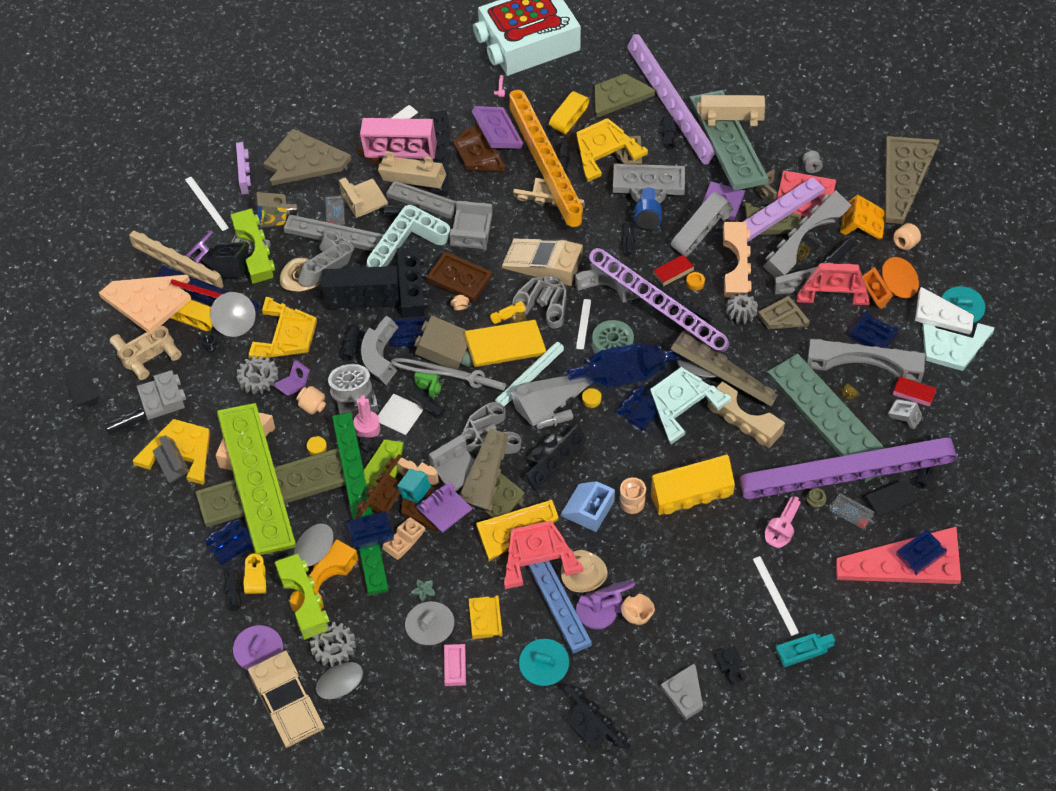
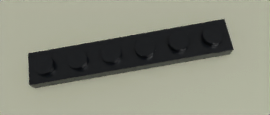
[430,111,449,196]

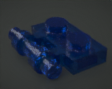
[617,385,659,431]
[204,519,253,565]

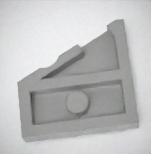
[661,664,703,720]

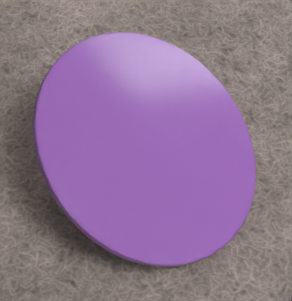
[233,625,283,670]

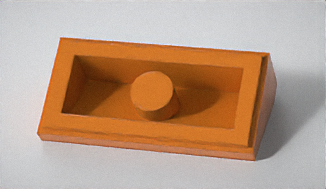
[862,267,893,309]

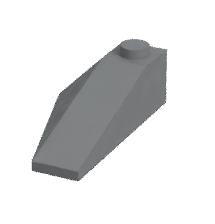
[510,373,590,426]

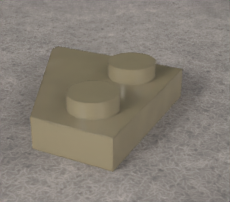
[758,296,810,329]

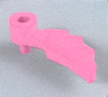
[494,75,505,97]

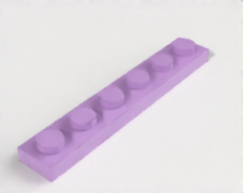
[743,177,825,242]

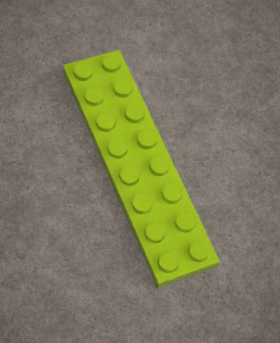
[217,403,296,555]

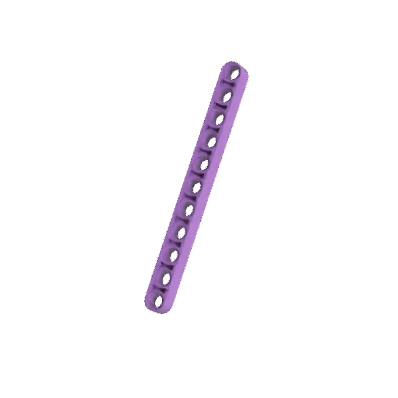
[739,438,957,499]

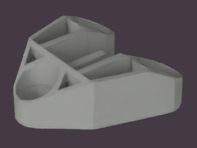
[513,276,566,329]
[462,402,521,454]

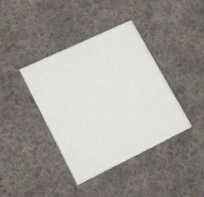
[378,394,423,435]

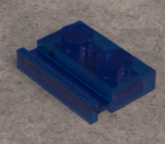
[391,318,428,347]
[347,511,394,550]
[896,530,947,575]

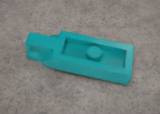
[776,633,835,667]

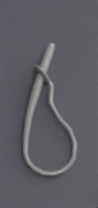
[391,358,506,390]

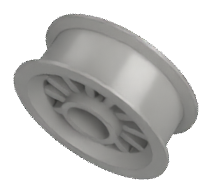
[328,364,372,403]

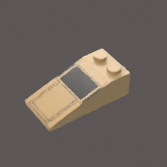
[502,239,583,286]
[248,651,325,748]

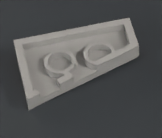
[774,263,833,294]

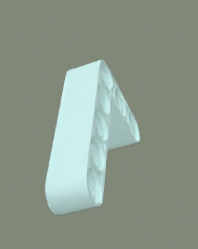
[366,205,450,267]

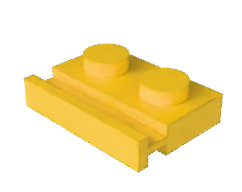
[469,596,502,639]

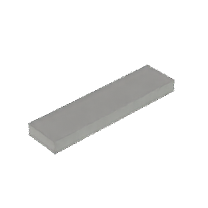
[386,180,457,219]

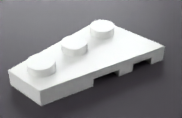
[915,287,974,334]

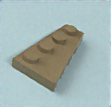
[459,428,508,512]

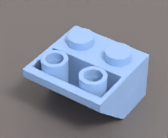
[561,482,615,532]

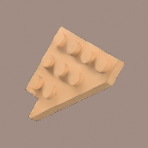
[99,275,191,334]

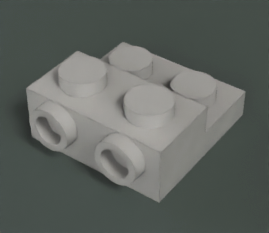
[137,370,186,420]

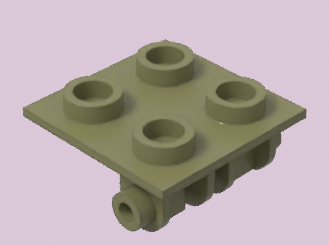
[483,472,525,518]

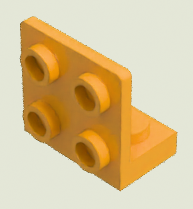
[840,195,885,240]

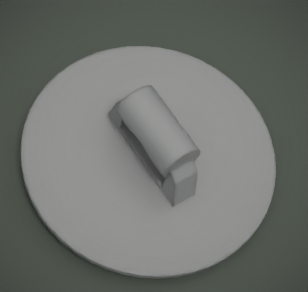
[210,292,256,337]
[678,357,718,379]
[294,524,334,567]
[405,601,454,645]
[316,662,363,699]

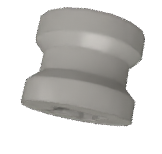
[802,151,823,173]

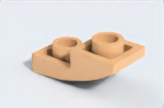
[397,458,439,485]
[383,517,425,560]

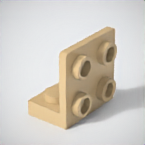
[339,177,388,218]

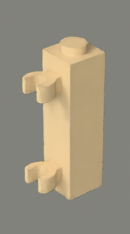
[697,95,765,126]
[378,151,446,188]

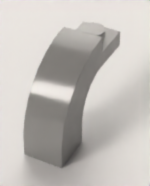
[575,263,640,303]
[361,316,398,385]

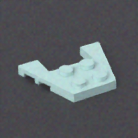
[922,323,994,371]
[651,367,732,444]

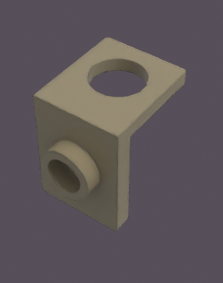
[756,169,777,203]

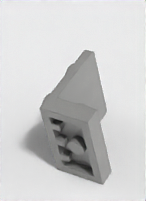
[429,435,475,492]

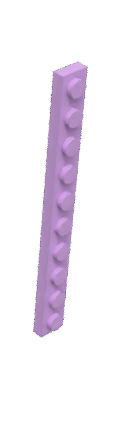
[627,34,715,164]

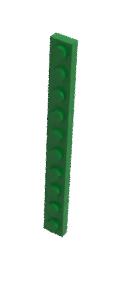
[332,412,388,596]

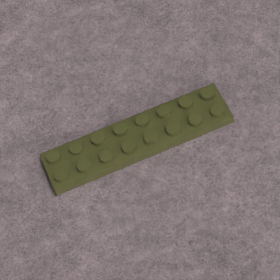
[195,448,346,528]

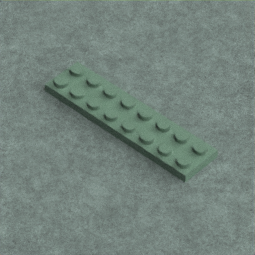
[690,90,769,191]
[767,354,885,483]

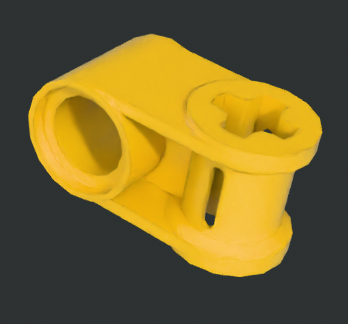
[244,554,266,594]

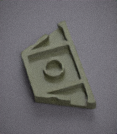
[595,74,655,118]

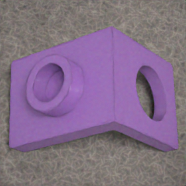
[274,360,310,395]

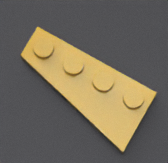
[476,500,559,561]

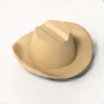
[280,258,321,291]
[561,550,608,592]

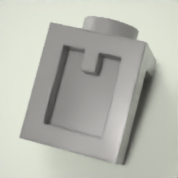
[888,399,922,429]

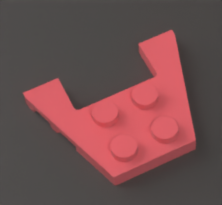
[797,263,870,305]
[504,521,584,589]

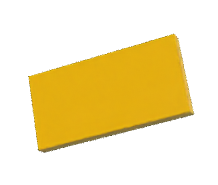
[464,320,546,367]

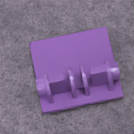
[416,482,473,533]

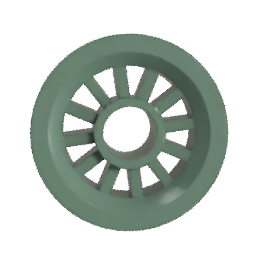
[592,320,634,363]

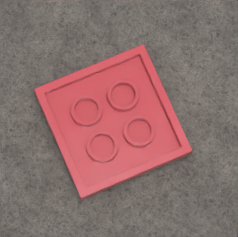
[777,170,836,225]

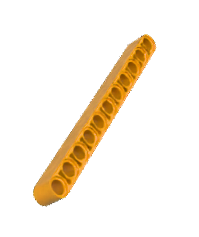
[510,90,583,227]

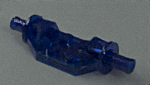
[567,343,681,388]

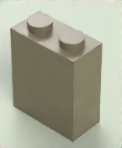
[414,315,468,370]

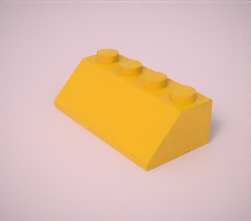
[651,454,735,515]

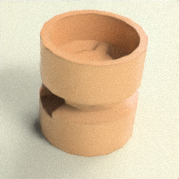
[619,478,646,514]

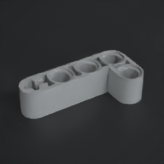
[671,191,733,257]
[298,230,354,287]

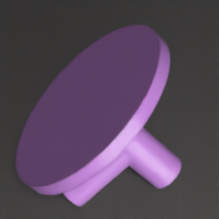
[185,230,213,263]
[595,581,635,613]
[576,591,617,629]

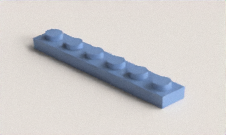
[527,561,592,654]

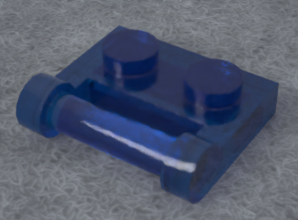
[850,312,899,348]

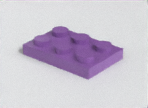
[472,106,523,149]

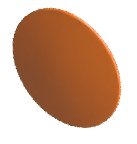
[882,257,919,298]

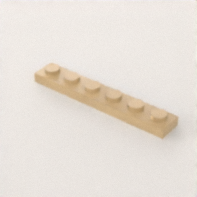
[129,230,223,291]

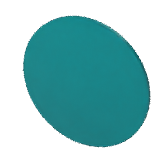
[942,286,985,323]
[519,639,569,686]

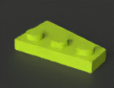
[364,440,404,491]

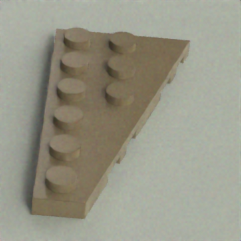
[671,329,777,406]

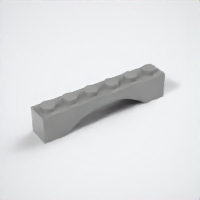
[763,191,851,278]
[807,339,925,383]

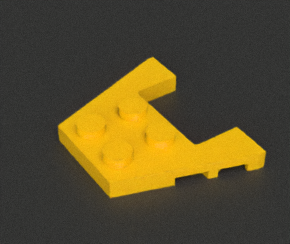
[577,118,648,182]
[249,297,317,360]
[133,419,210,485]

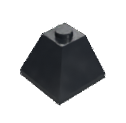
[202,242,249,279]

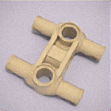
[110,326,182,380]

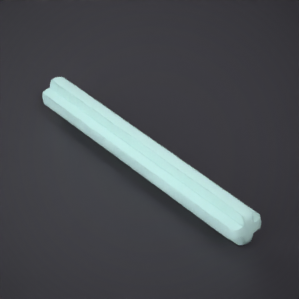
[496,342,564,406]

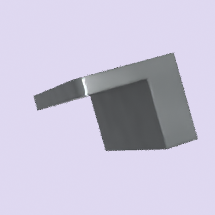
[153,435,190,483]

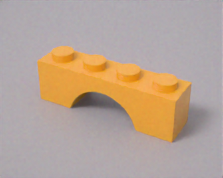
[290,539,358,612]

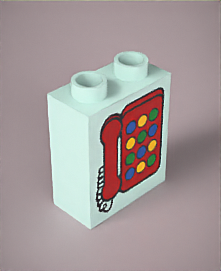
[473,0,581,76]

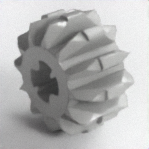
[726,293,758,324]

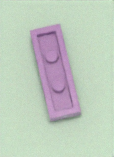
[236,142,251,194]

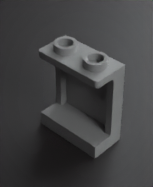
[450,201,493,249]

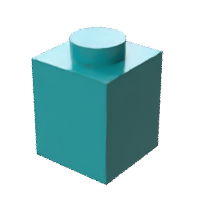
[397,468,431,504]

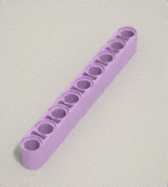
[590,248,729,352]

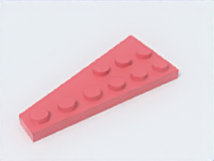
[836,527,961,584]

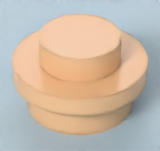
[451,295,469,310]

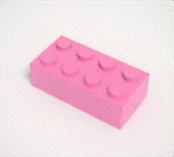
[360,118,437,159]

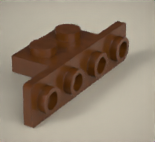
[355,454,402,520]

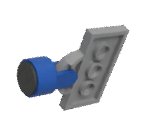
[613,164,685,229]

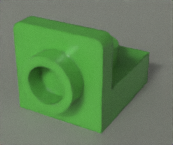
[414,372,442,400]

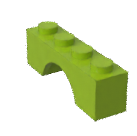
[231,209,275,284]
[275,554,329,640]

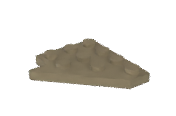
[263,129,351,186]

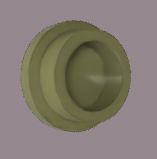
[806,488,827,508]

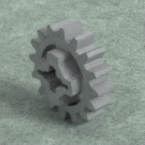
[237,356,279,394]
[310,622,356,667]

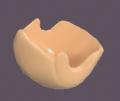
[621,593,655,625]

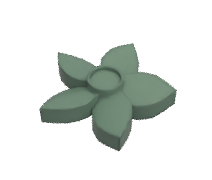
[411,580,436,602]

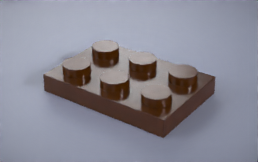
[426,252,493,302]

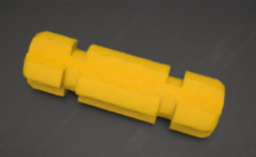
[490,301,526,324]

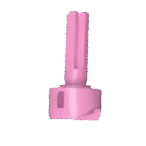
[353,396,381,437]
[765,496,801,548]

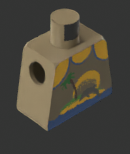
[255,192,297,228]

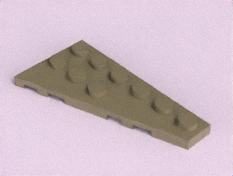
[885,136,940,224]

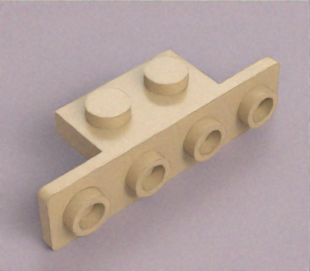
[513,178,585,208]

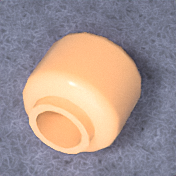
[893,223,921,250]
[297,386,326,415]

